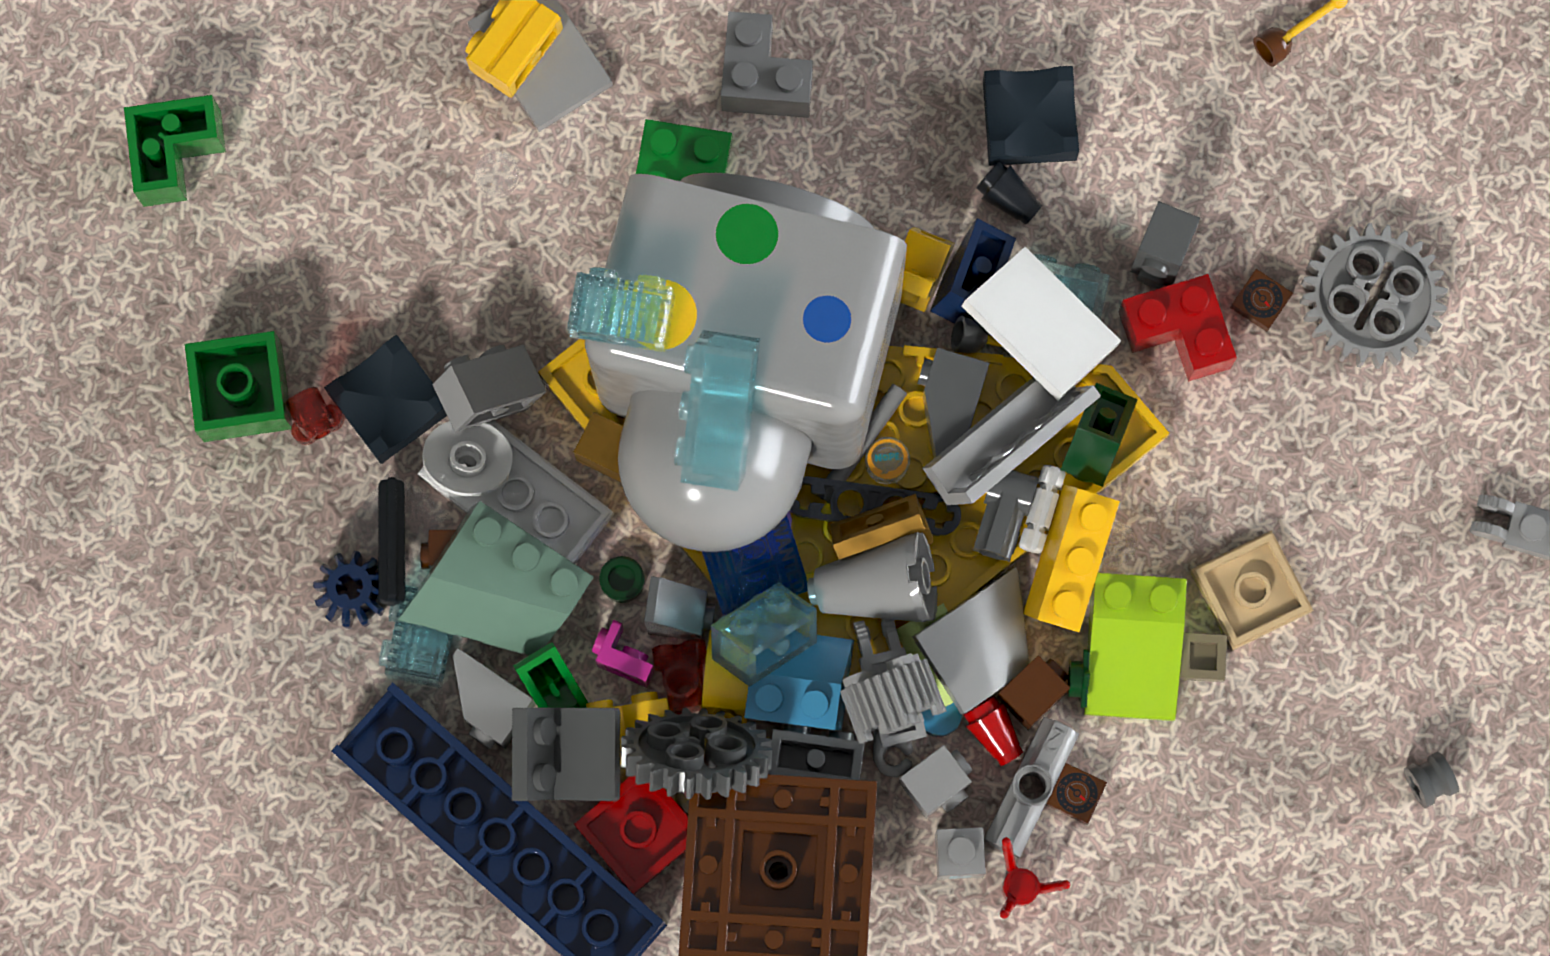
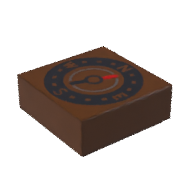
[1230,269,1293,332]
[1046,763,1107,825]

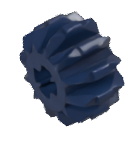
[313,551,384,629]

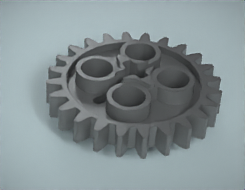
[621,708,772,799]

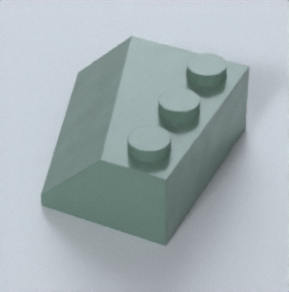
[397,501,594,656]

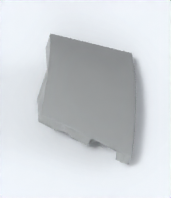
[912,567,1029,714]

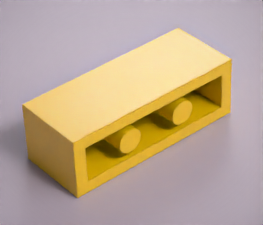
[1023,484,1120,632]

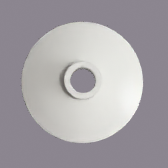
[422,421,513,496]

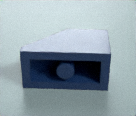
[930,218,1016,324]

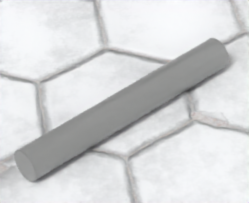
[817,384,907,504]

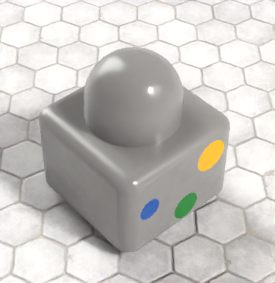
[585,173,907,552]

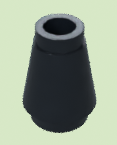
[976,161,1043,225]

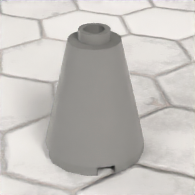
[807,532,937,622]

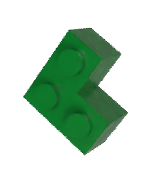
[124,95,226,207]

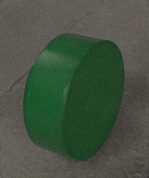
[599,556,645,603]

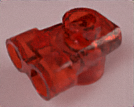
[285,387,344,445]
[652,639,707,714]

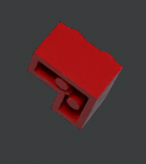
[1118,274,1237,382]

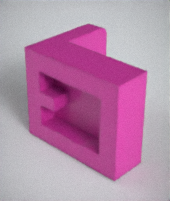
[592,620,654,688]

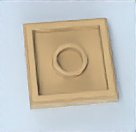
[1190,530,1314,652]

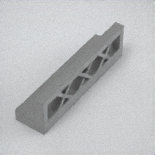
[922,377,1101,505]

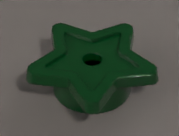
[1067,649,1090,708]

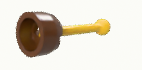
[1253,0,1348,67]

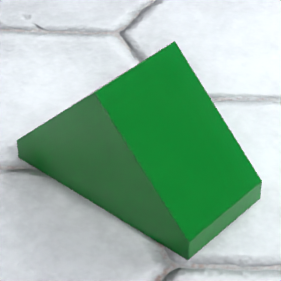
[513,642,588,708]

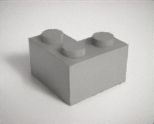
[721,11,813,118]

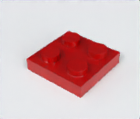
[574,776,688,895]

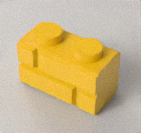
[465,0,563,98]

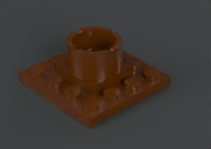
[678,774,877,956]

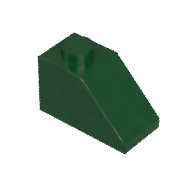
[1060,383,1138,487]

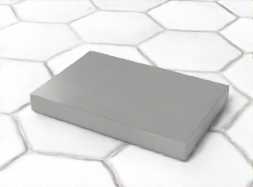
[468,0,613,132]

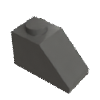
[644,576,715,642]

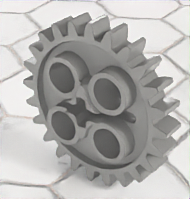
[1300,223,1448,369]

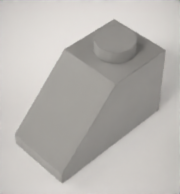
[453,648,536,749]

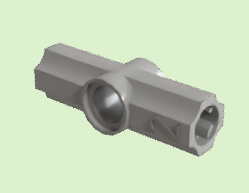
[984,717,1079,858]

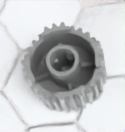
[840,653,947,744]

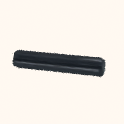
[378,477,406,606]

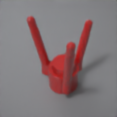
[1000,837,1071,919]

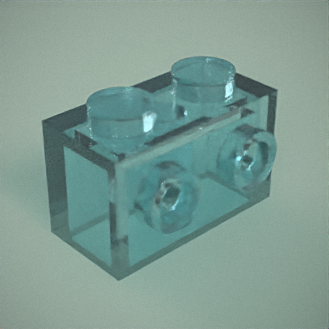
[711,582,817,687]

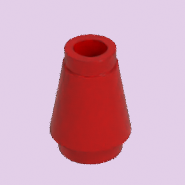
[963,695,1024,766]

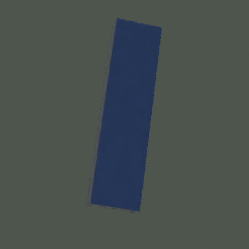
[331,682,667,956]

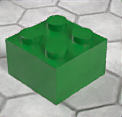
[184,331,293,442]

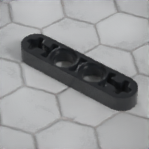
[789,476,961,537]

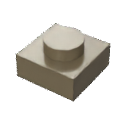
[1179,632,1227,682]

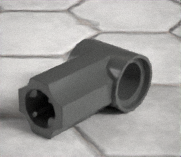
[973,470,1039,562]

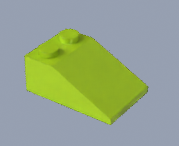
[1084,573,1187,721]

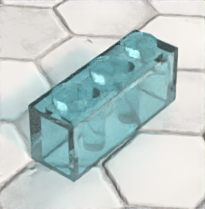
[674,330,761,491]

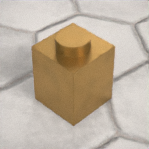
[573,412,623,482]

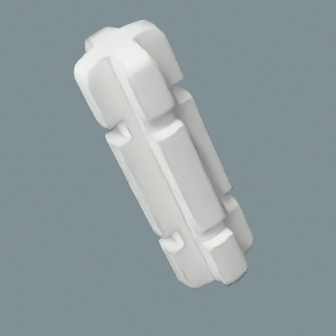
[1019,465,1066,553]

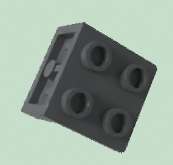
[512,708,620,801]

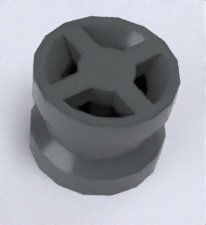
[1404,751,1459,808]

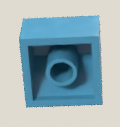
[744,628,854,731]

